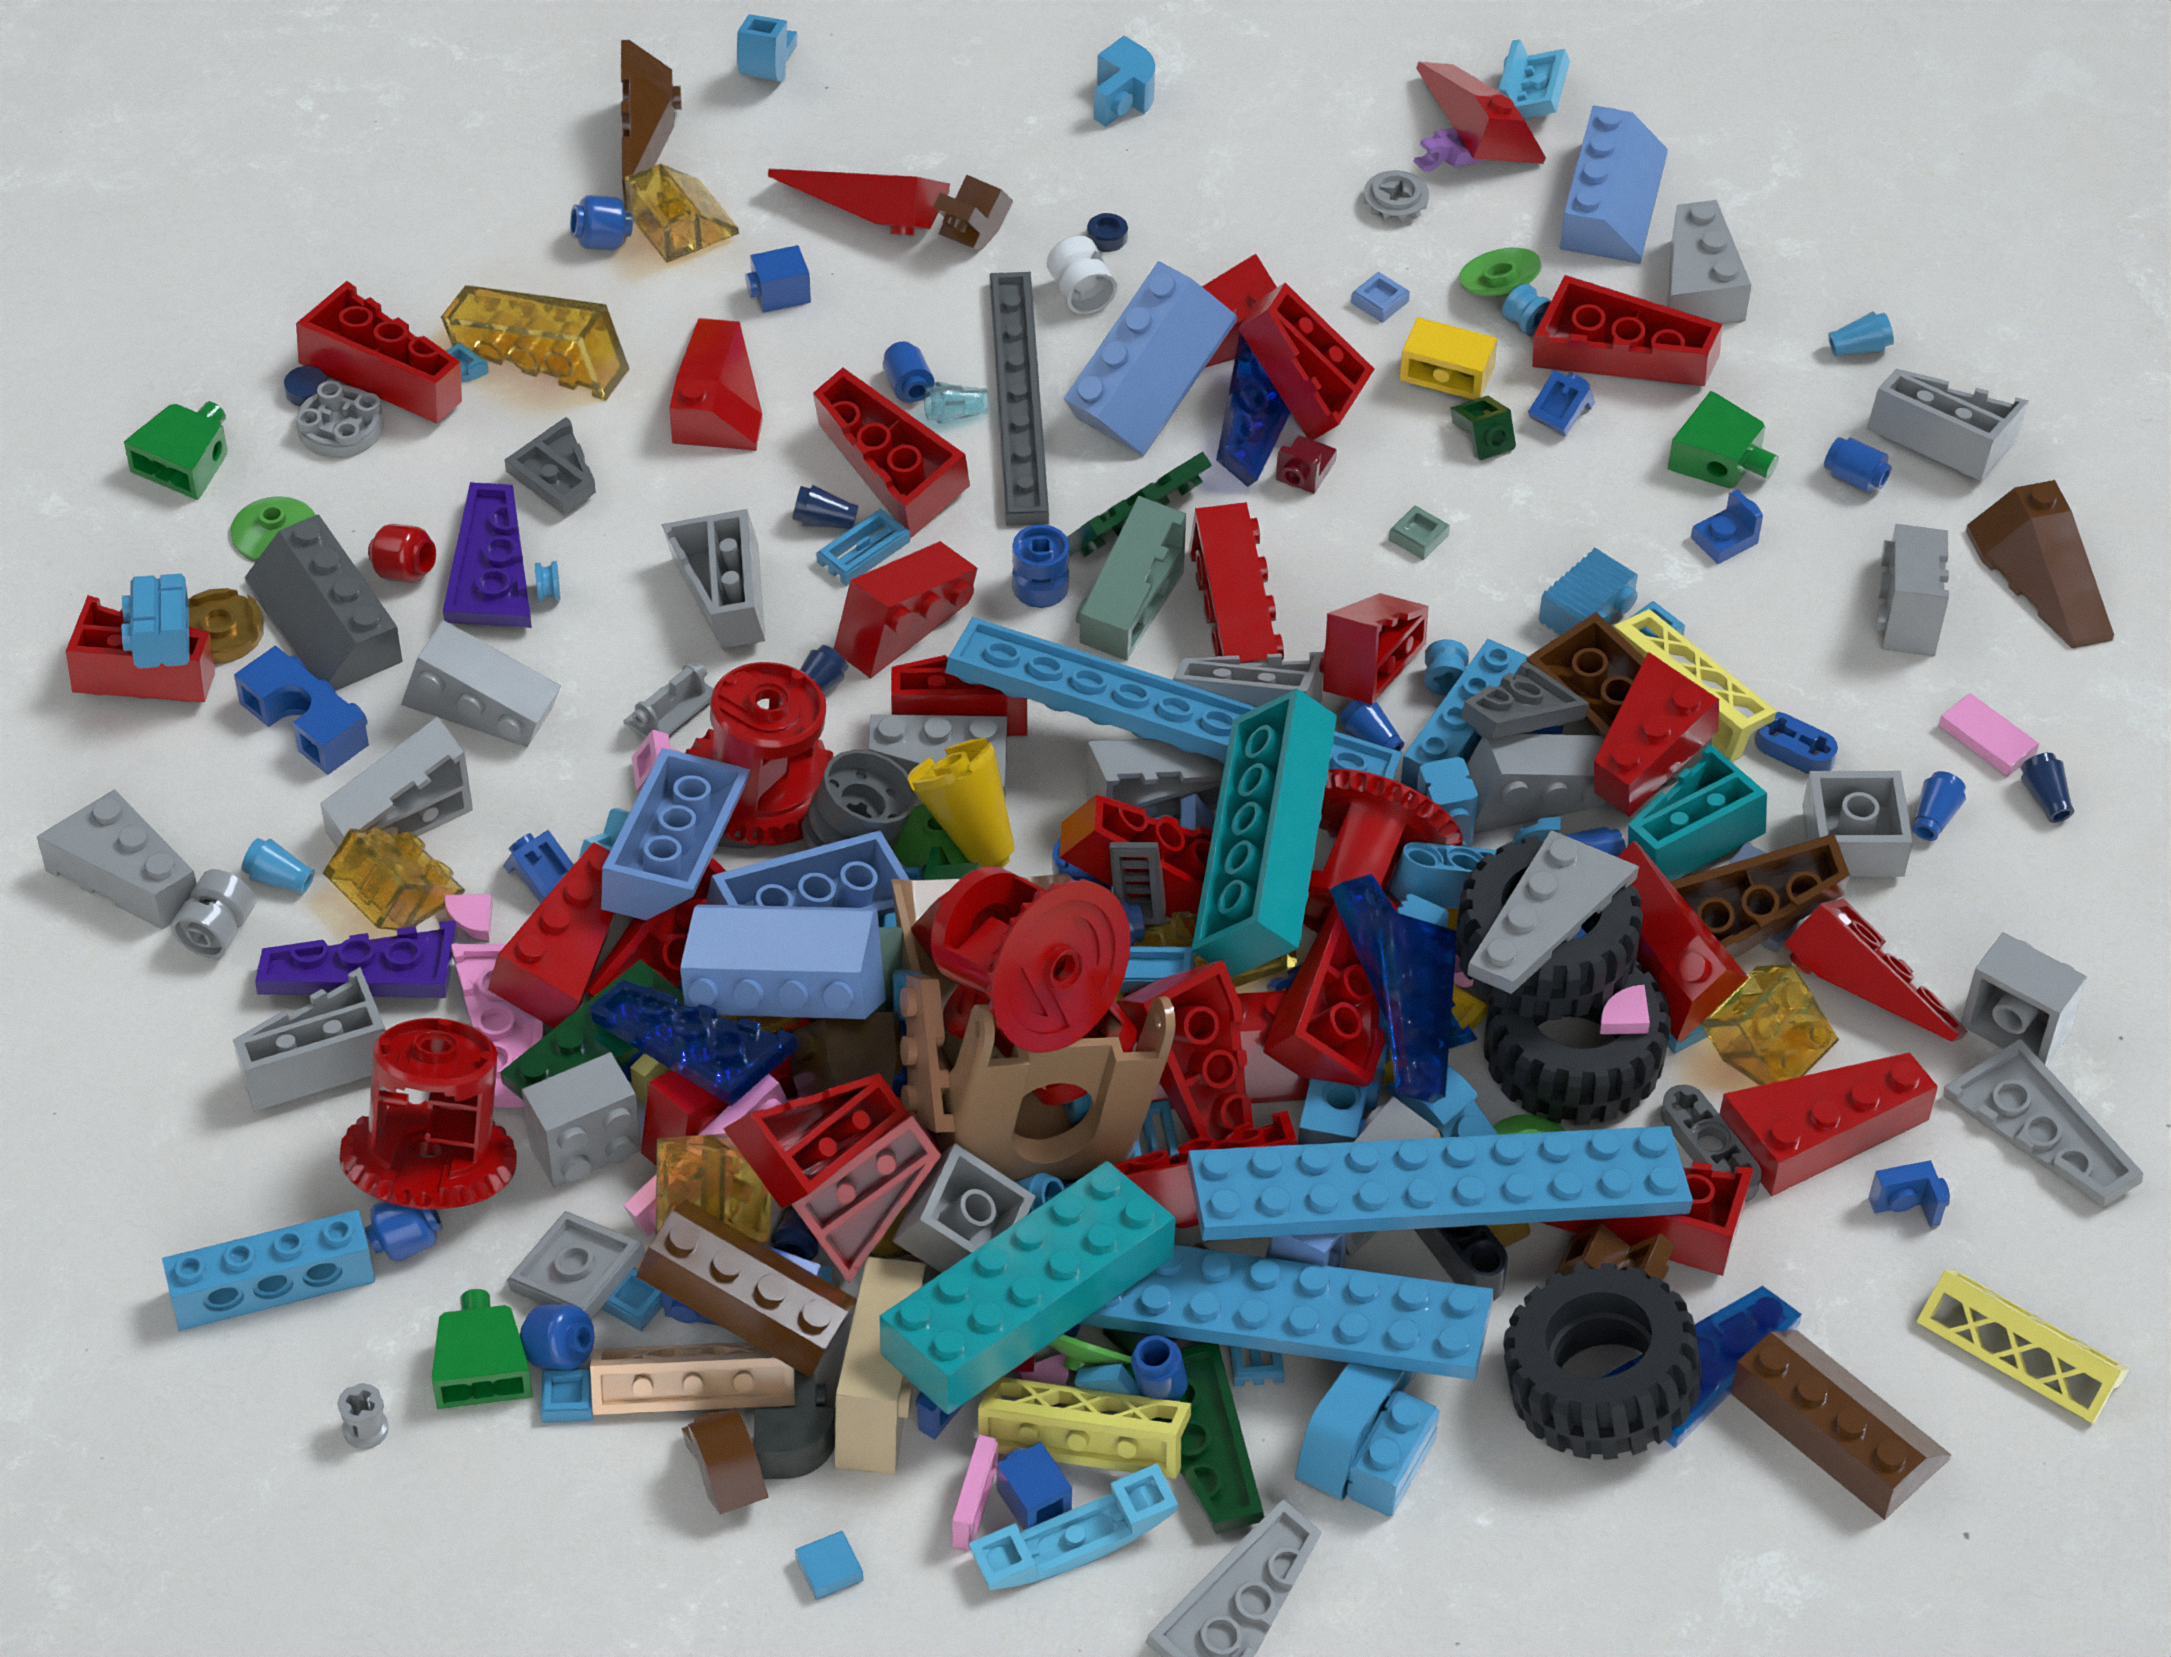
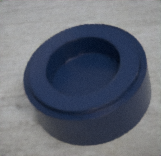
[1087,213,1128,252]
[284,366,327,406]

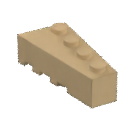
[835,1257,926,1475]

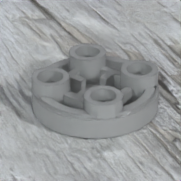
[296,380,384,457]

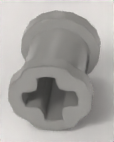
[337,1383,389,1449]

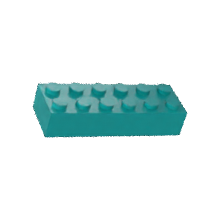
[1191,688,1337,978]
[879,1161,1175,1415]

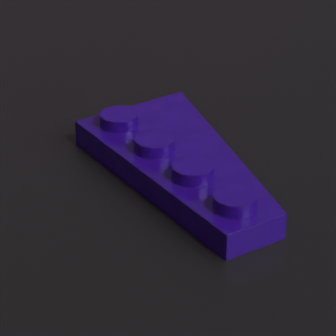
[443,482,532,628]
[255,920,457,998]

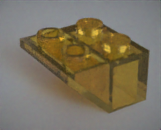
[625,164,739,263]
[323,828,465,930]
[1701,964,1839,1085]
[655,1133,771,1242]

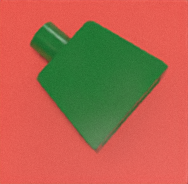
[1668,391,1779,488]
[124,401,228,500]
[432,1289,533,1409]

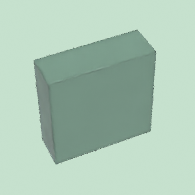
[1389,505,1450,560]

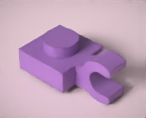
[1413,128,1484,172]

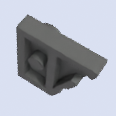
[504,417,596,515]

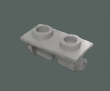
[623,661,714,739]

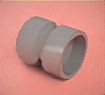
[171,869,256,958]

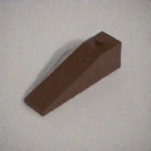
[621,40,682,211]
[1966,480,2114,648]

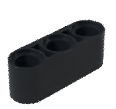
[1414,1225,1508,1301]

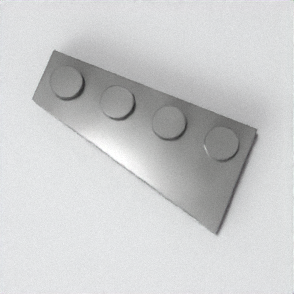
[1467,830,1639,994]
[1944,1038,2143,1207]
[1145,1498,1322,1657]

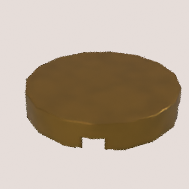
[188,588,264,664]

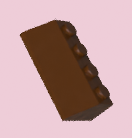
[1526,612,1712,778]
[636,1200,857,1378]
[1730,1330,1951,1520]

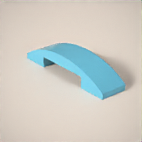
[968,1463,1179,1590]

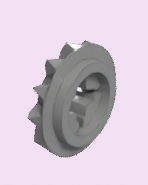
[1364,170,1429,222]

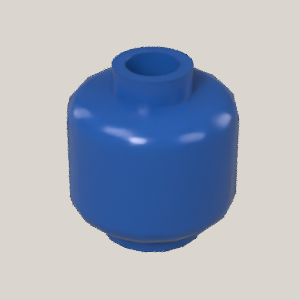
[570,195,633,250]
[365,1201,443,1262]
[519,1304,595,1370]

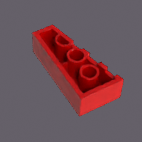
[1532,275,1723,386]
[1189,502,1284,663]
[1059,794,1213,931]
[1719,1052,1938,1196]
[1112,1110,1298,1229]
[1539,1162,1754,1276]

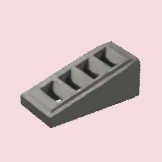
[1109,842,1166,925]

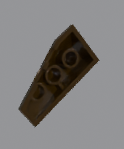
[788,1011,903,1098]

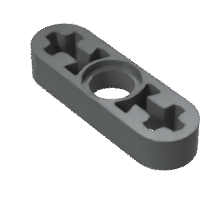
[1661,1084,1761,1202]

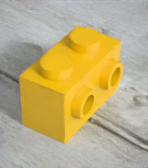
[1399,317,1498,400]

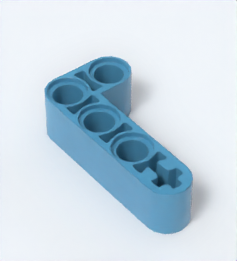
[1295,1363,1417,1501]

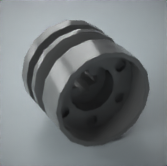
[801,749,917,851]

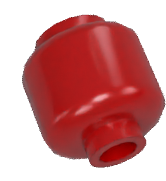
[368,523,436,583]

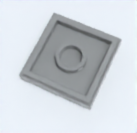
[507,1211,646,1319]

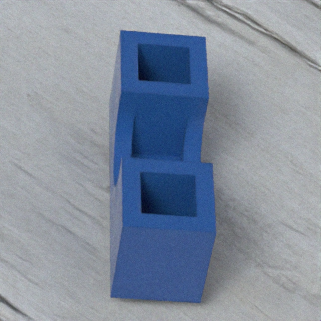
[234,645,369,775]

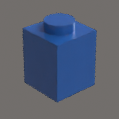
[745,245,811,313]
[997,1442,1072,1530]

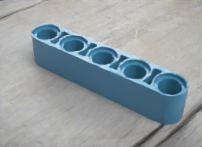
[1389,842,1496,909]

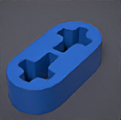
[1754,712,1838,774]

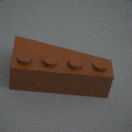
[1670,834,1850,959]

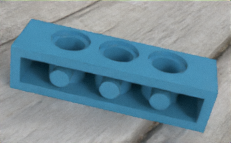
[1401,639,1527,791]
[1298,985,1397,1145]
[162,1209,375,1331]

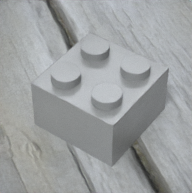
[1802,771,1913,877]
[1961,932,2087,1066]
[522,1052,641,1188]
[893,1143,1035,1273]

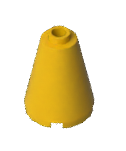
[907,738,1015,868]

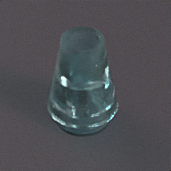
[924,382,989,424]

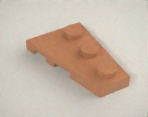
[900,975,955,1132]

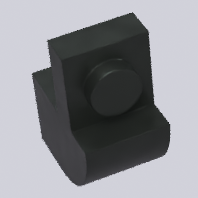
[754,1369,836,1480]

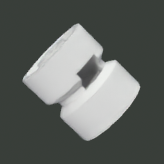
[1047,236,1117,315]

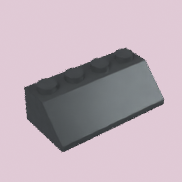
[244,514,403,691]

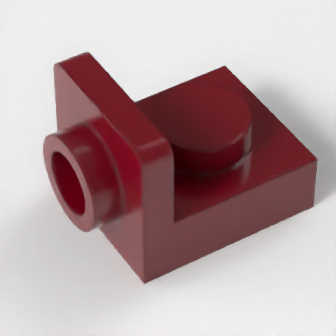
[1276,435,1337,494]

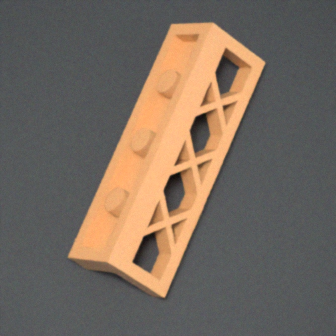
[590,1342,795,1415]

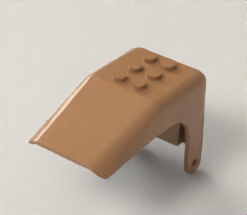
[891,873,1175,1182]

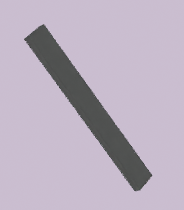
[989,272,1049,526]

